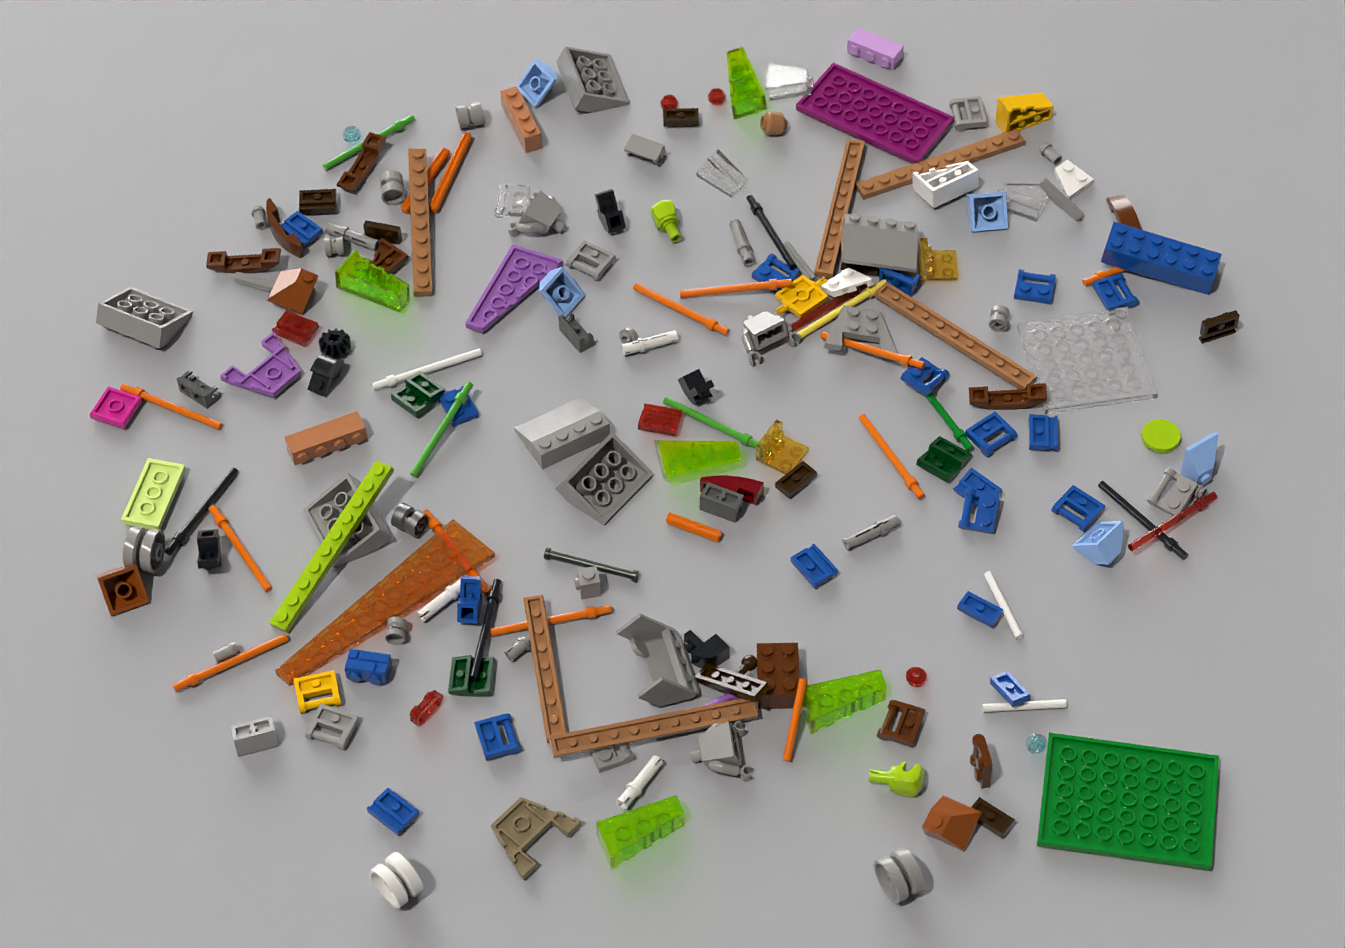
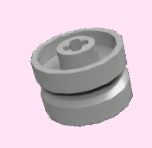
[123,526,165,574]
[874,847,925,904]

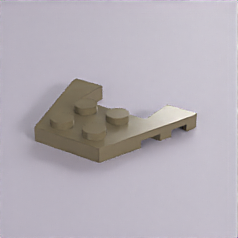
[491,797,582,880]

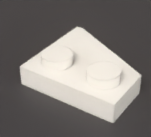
[1054,159,1094,200]
[821,268,873,297]

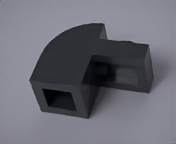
[595,189,626,233]
[307,354,344,396]
[678,369,715,404]
[197,529,221,570]
[684,630,730,668]

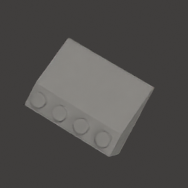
[556,46,629,112]
[841,214,918,272]
[96,287,193,348]
[514,397,610,470]
[555,432,654,525]
[303,473,392,567]

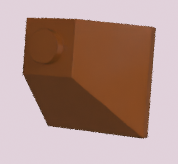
[267,268,319,315]
[96,564,149,616]
[922,795,982,851]

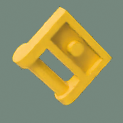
[294,670,341,713]

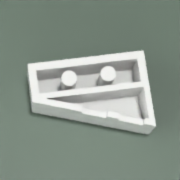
[912,161,979,208]

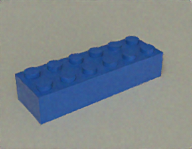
[1101,222,1222,295]

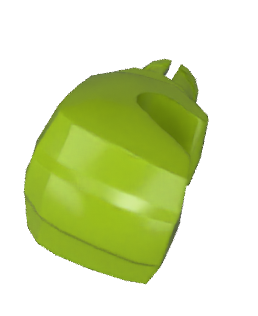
[651,200,682,243]
[869,761,925,798]

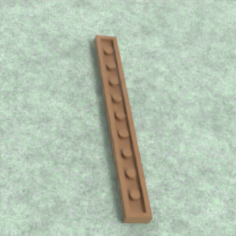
[855,129,1025,200]
[814,139,865,279]
[408,148,432,296]
[875,282,1037,389]
[549,698,758,759]

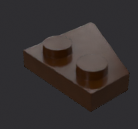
[369,238,409,281]

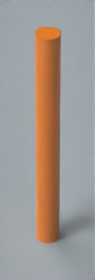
[783,678,808,762]

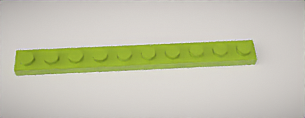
[269,460,394,633]

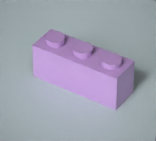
[847,27,904,71]

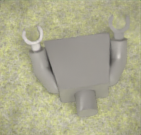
[508,190,566,236]
[741,312,801,366]
[690,721,752,782]

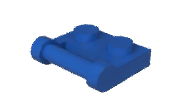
[752,253,802,293]
[1014,269,1056,305]
[1092,274,1139,313]
[900,357,949,395]
[965,412,1018,457]
[1051,485,1105,532]
[958,488,1000,534]
[474,713,522,760]

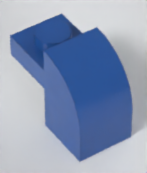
[457,576,483,624]

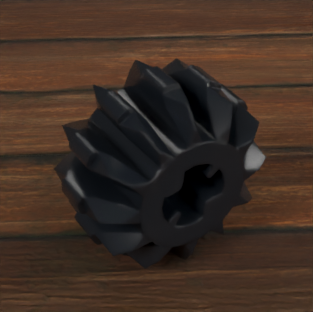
[319,328,351,359]

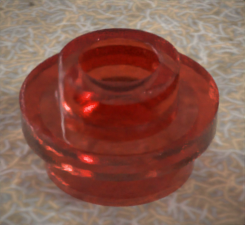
[708,88,726,104]
[660,95,678,109]
[906,667,927,687]

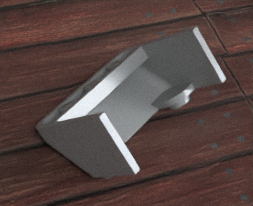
[616,613,699,707]

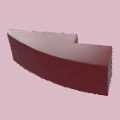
[700,475,764,506]

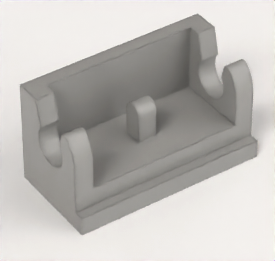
[624,134,666,166]
[230,716,279,757]

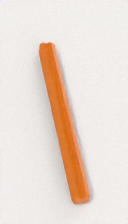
[429,132,472,213]

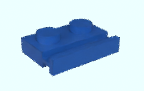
[280,211,323,248]
[439,386,479,427]
[1028,414,1058,451]
[953,467,1003,507]
[790,544,838,589]
[367,788,419,836]

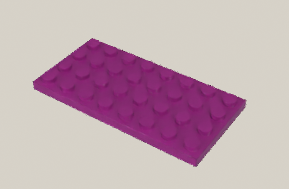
[796,63,955,164]

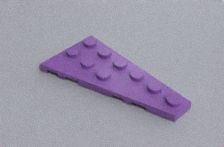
[465,244,563,333]

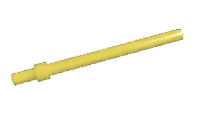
[797,279,887,340]

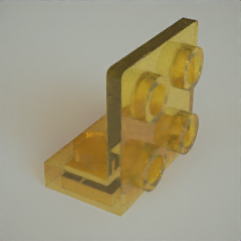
[919,238,958,281]
[756,419,809,474]

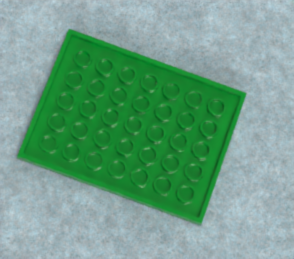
[1037,732,1219,871]

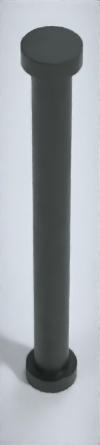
[544,547,639,582]

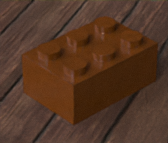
[756,642,800,709]

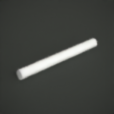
[984,571,1023,640]
[982,699,1067,712]

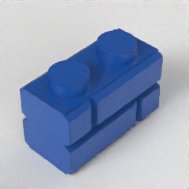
[345,649,392,685]

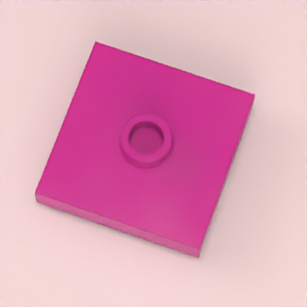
[89,386,143,429]

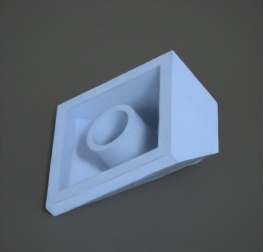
[517,59,558,108]
[966,192,1008,232]
[539,267,585,317]
[1181,431,1219,485]
[1072,521,1124,565]

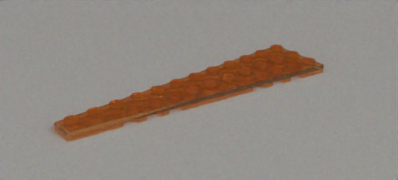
[275,519,495,686]

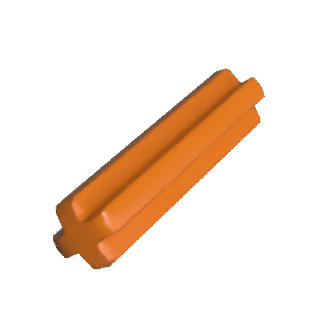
[666,512,722,542]

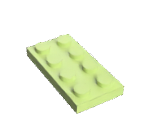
[121,458,186,530]

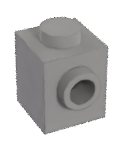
[574,566,601,599]

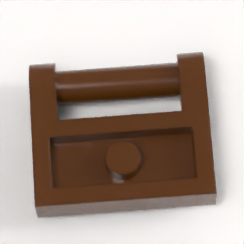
[877,700,926,747]
[970,734,993,789]

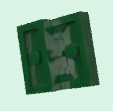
[391,371,445,418]
[916,436,972,483]
[448,655,496,697]

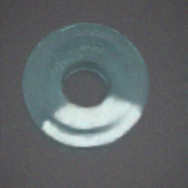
[343,126,361,142]
[1026,733,1046,754]

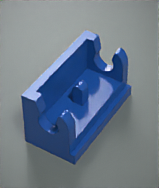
[879,268,922,297]

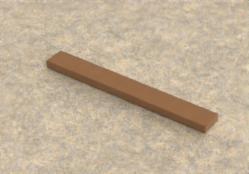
[523,595,567,743]

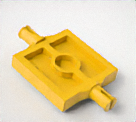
[775,275,828,319]

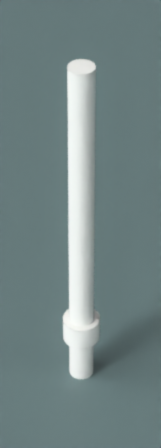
[372,349,482,391]

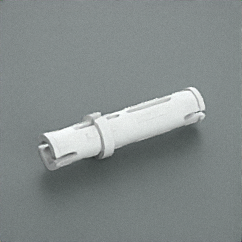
[621,330,678,356]
[416,579,460,622]
[616,755,663,810]

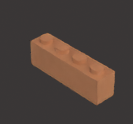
[500,86,542,153]
[284,411,367,465]

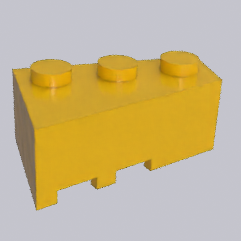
[995,93,1054,133]

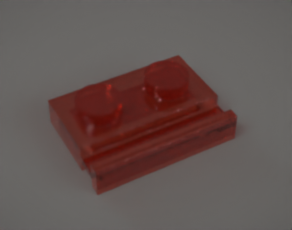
[272,310,319,347]
[638,403,682,436]

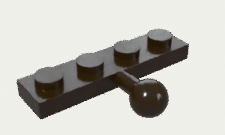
[694,655,769,702]

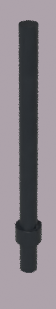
[746,195,796,270]
[165,467,238,556]
[1098,481,1188,560]
[469,579,501,681]

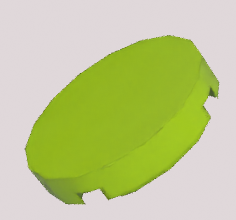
[1141,419,1181,453]

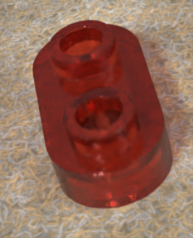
[410,690,443,726]

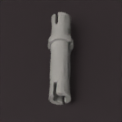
[729,219,755,266]
[326,222,380,251]
[842,514,900,550]

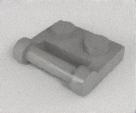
[949,96,987,131]
[566,240,615,281]
[1146,467,1198,519]
[305,704,359,750]
[590,722,635,773]

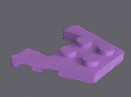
[220,332,301,398]

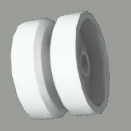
[369,852,424,909]

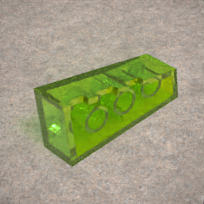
[726,47,767,120]
[335,250,410,312]
[654,440,742,479]
[802,669,886,734]
[596,795,685,870]

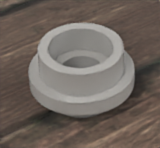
[619,327,637,343]

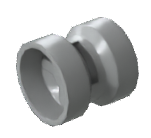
[324,237,345,256]
[989,305,1010,332]
[385,617,408,645]

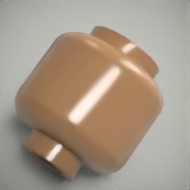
[760,112,788,136]

